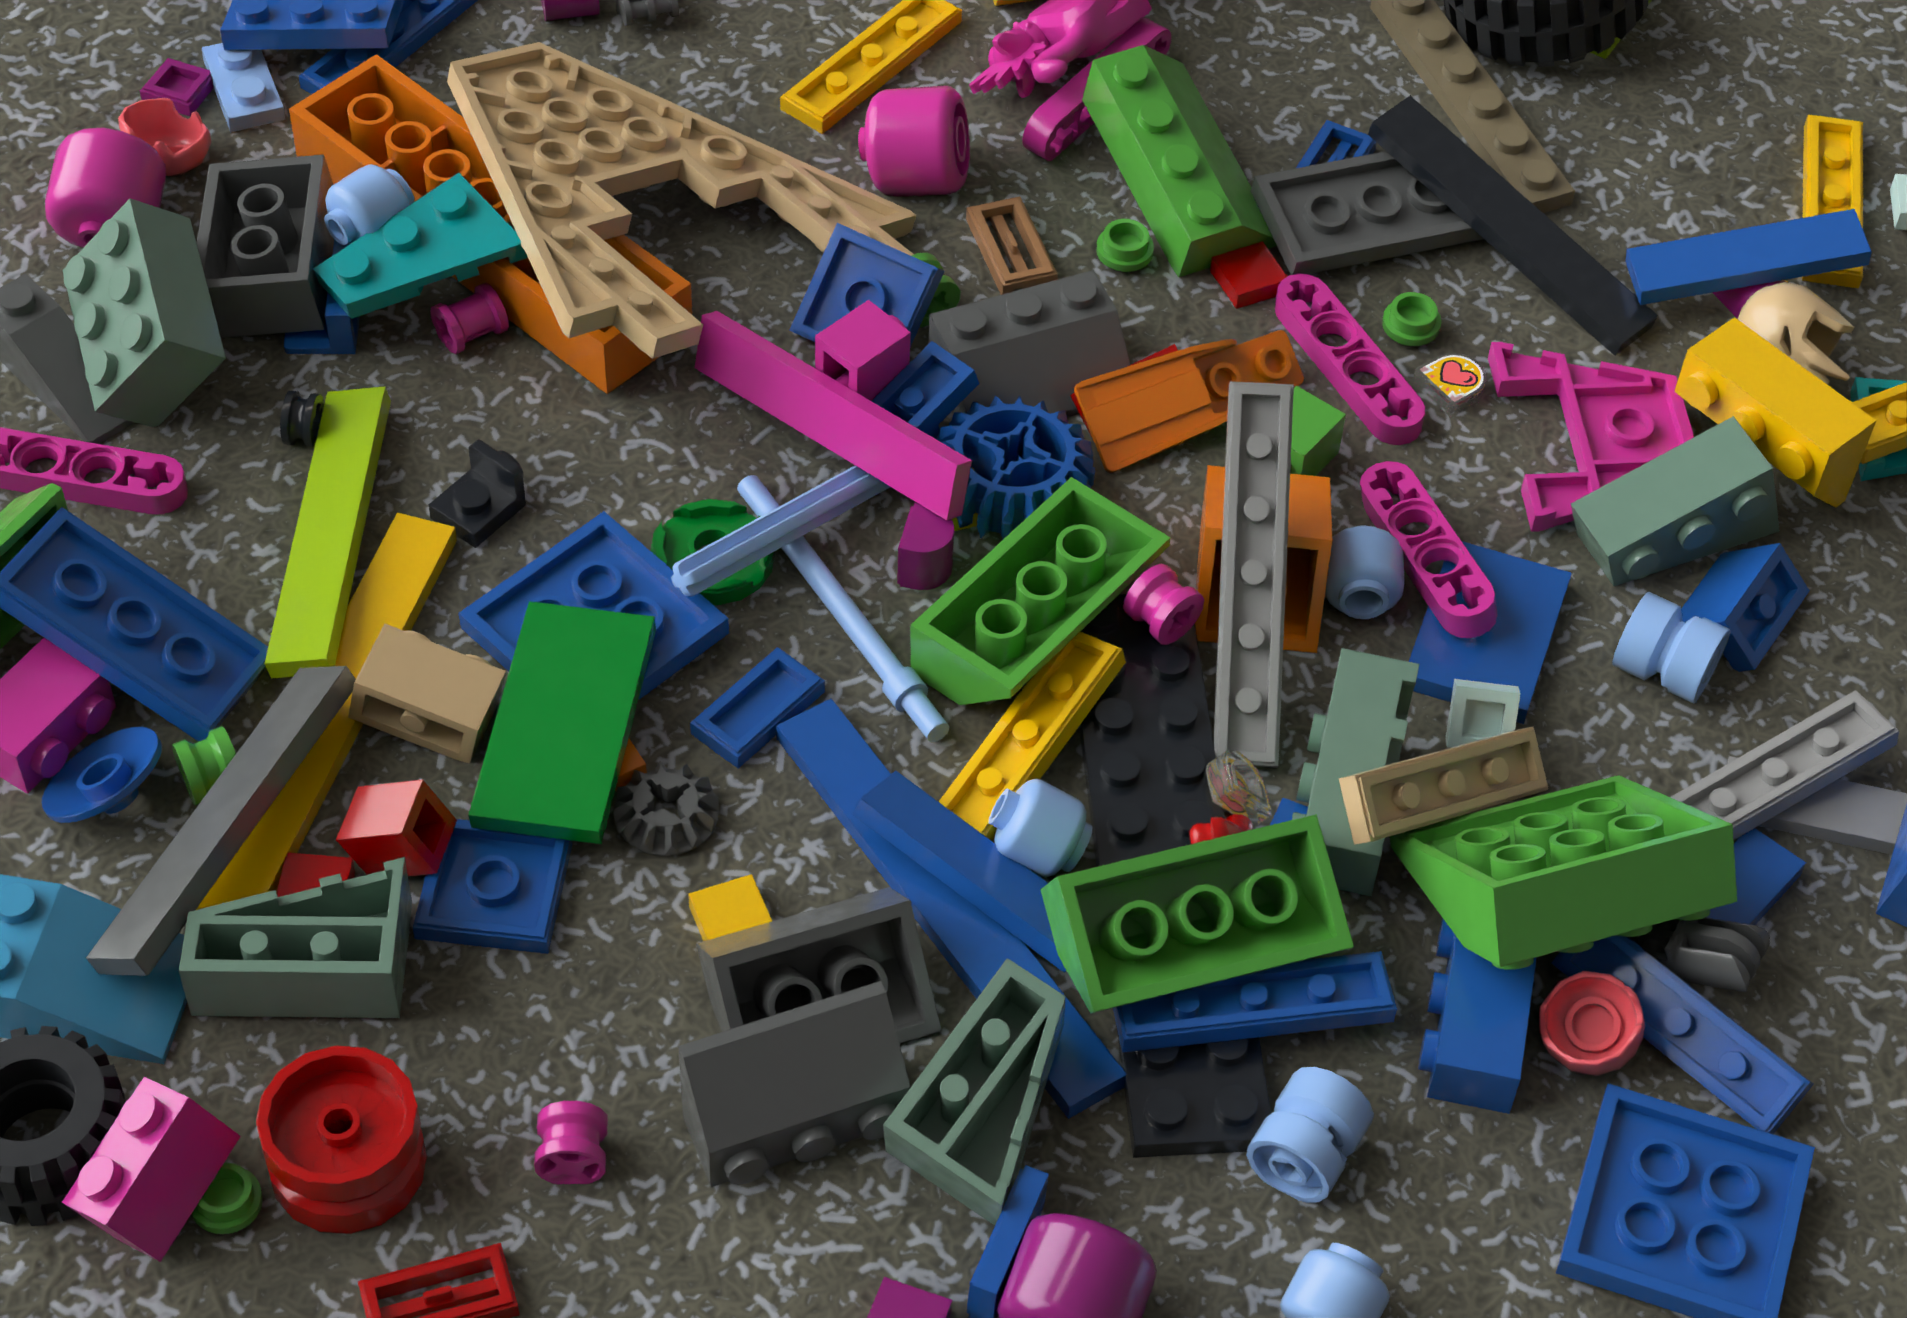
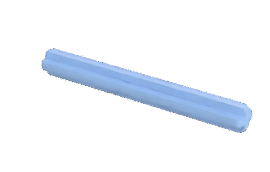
[671,465,890,597]

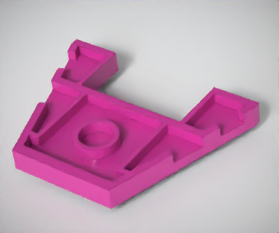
[1488,342,1694,532]

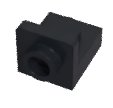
[428,439,526,548]

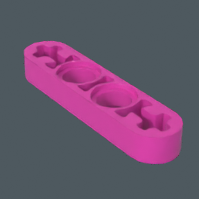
[1022,18,1172,161]
[1275,274,1425,445]
[0,427,188,514]
[1360,461,1497,638]

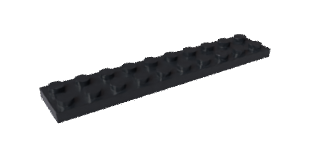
[1079,594,1271,1158]

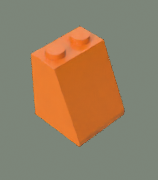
[1195,465,1333,653]

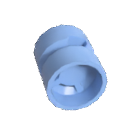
[1612,592,1730,704]
[1246,1067,1374,1203]

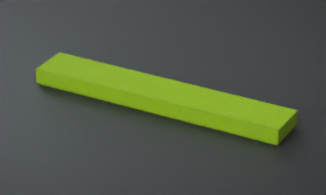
[264,386,391,679]

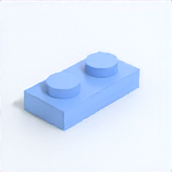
[202,43,285,133]

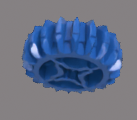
[936,395,1095,539]

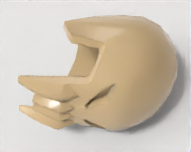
[1738,282,1854,385]

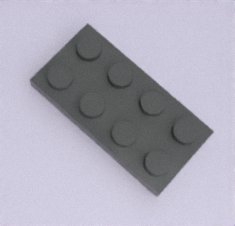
[1251,137,1484,275]

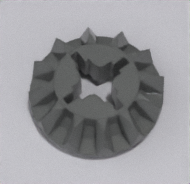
[613,761,719,856]

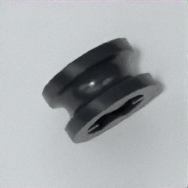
[280,391,324,448]

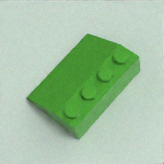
[1390,775,1737,970]

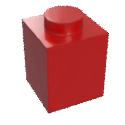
[336,779,457,876]

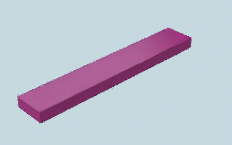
[695,311,972,520]

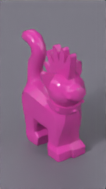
[969,0,1152,98]

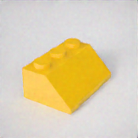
[1674,317,1877,508]

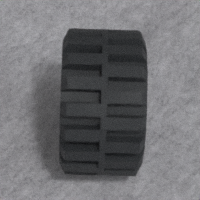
[0,1026,126,1226]

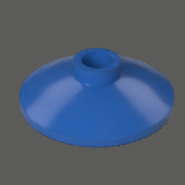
[42,727,162,823]

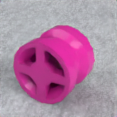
[1123,563,1204,645]
[534,1101,608,1184]

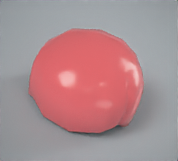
[118,98,211,176]
[1539,971,1645,1076]

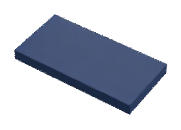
[0,507,268,741]

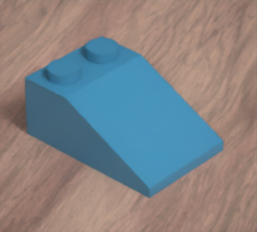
[0,874,187,1064]

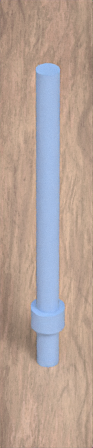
[737,475,949,742]

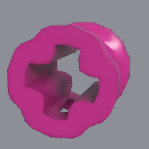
[430,283,509,354]

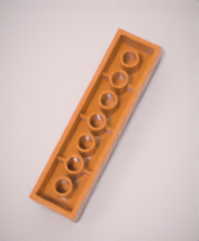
[289,54,692,394]

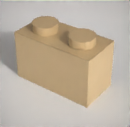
[348,623,506,763]

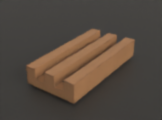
[966,196,1058,295]

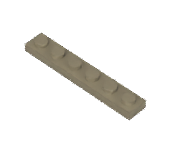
[1370,0,1575,213]

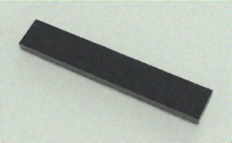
[1368,95,1658,356]

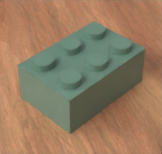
[62,198,226,427]

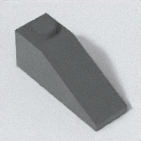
[0,273,135,444]

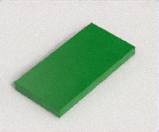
[468,601,656,844]

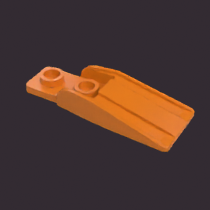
[1074,330,1304,473]

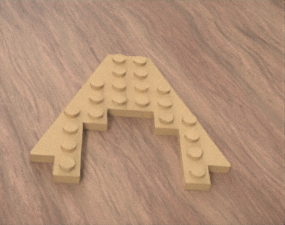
[447,42,916,359]

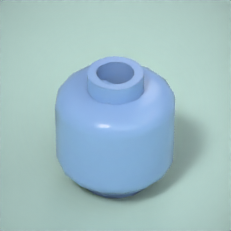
[324,164,415,245]
[1325,525,1404,619]
[989,779,1093,878]
[1280,1242,1390,1318]

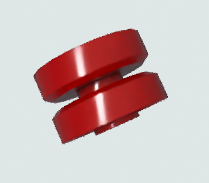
[256,1046,427,1234]

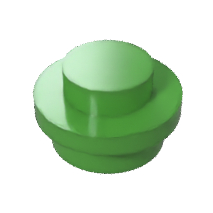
[1096,219,1154,272]
[1382,292,1441,346]
[191,1162,263,1234]

